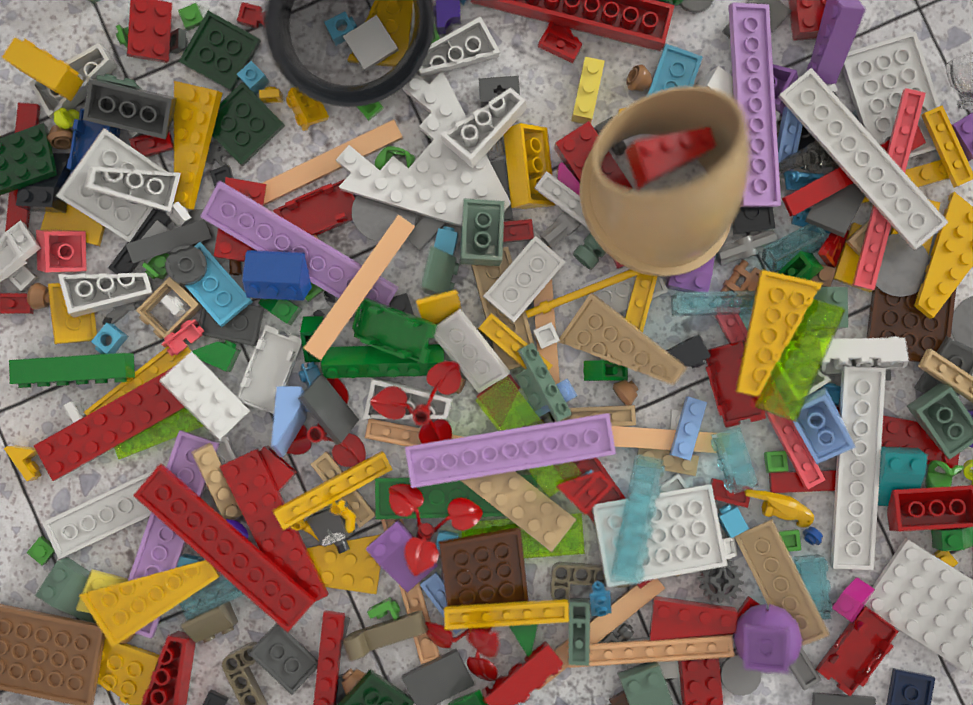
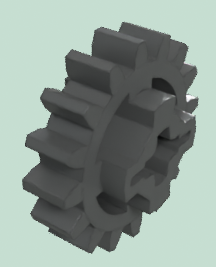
[698,560,744,604]

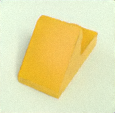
[4,445,42,481]

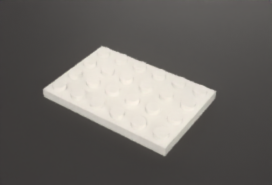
[842,31,940,158]
[592,484,728,588]
[864,538,973,672]

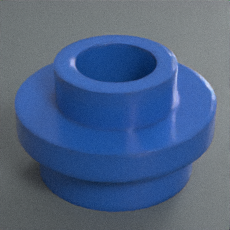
[803,526,823,545]

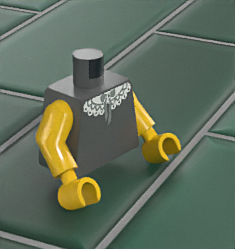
[290,500,356,554]

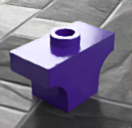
[434,0,461,34]

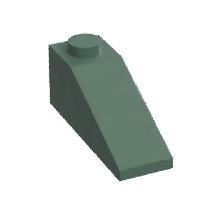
[568,598,590,666]

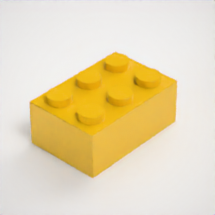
[1,37,84,102]

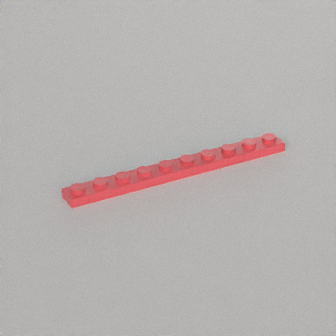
[852,88,926,290]
[711,300,825,489]

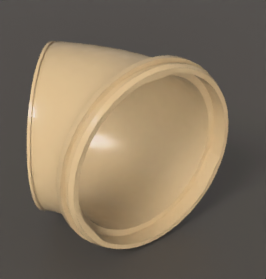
[580,86,750,276]

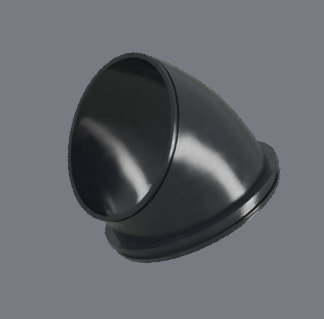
[264,0,435,107]

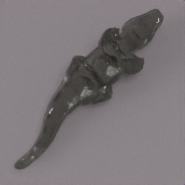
[779,141,839,175]

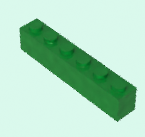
[321,344,445,379]
[9,353,135,388]

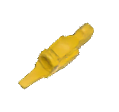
[744,489,814,528]

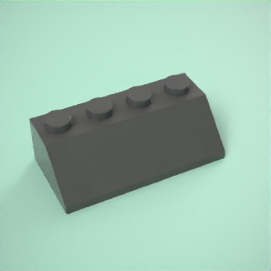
[83,78,176,139]

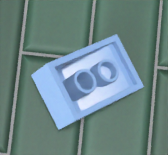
[272,386,309,457]
[787,387,855,464]

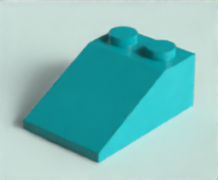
[878,446,927,506]

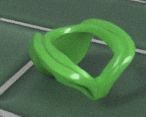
[375,146,416,170]
[925,460,964,488]

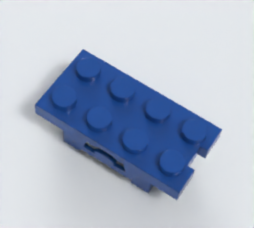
[67,108,120,175]

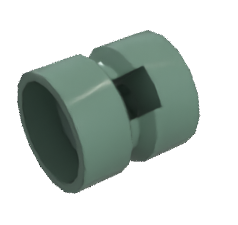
[572,232,606,270]

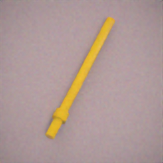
[525,269,641,318]

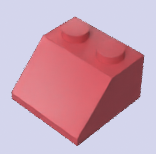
[36,230,86,273]

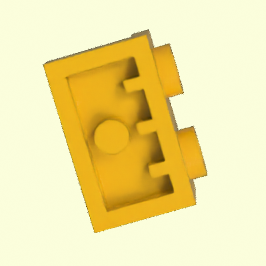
[286,87,329,131]

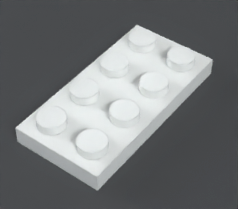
[483,236,565,323]
[578,267,668,313]
[434,309,510,393]

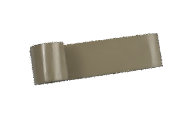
[550,562,631,600]
[343,610,428,661]
[222,642,268,705]

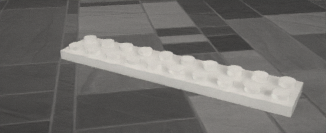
[778,68,948,250]
[831,366,886,570]
[42,435,238,559]

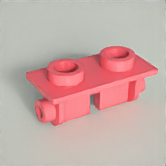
[162,319,205,356]

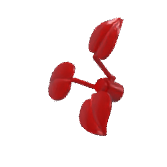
[370,361,461,444]
[286,378,366,467]
[389,484,483,577]
[425,621,499,681]

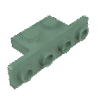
[515,343,572,422]

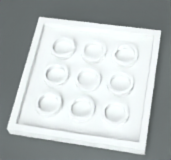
[56,128,167,242]

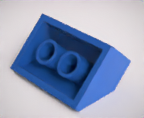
[242,250,312,301]

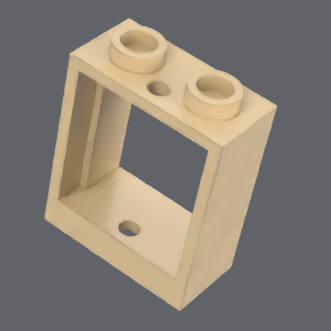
[136,277,202,339]

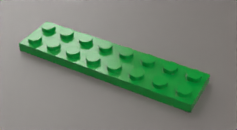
[375,475,537,519]

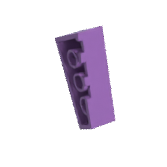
[807,0,866,85]

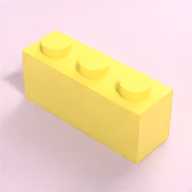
[571,57,605,124]

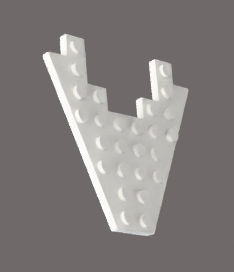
[336,71,511,227]

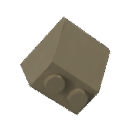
[180,600,238,643]

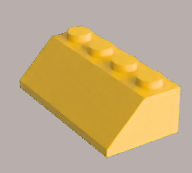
[504,123,555,209]

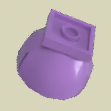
[733,603,803,674]

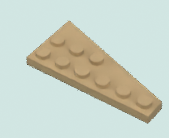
[558,293,687,385]

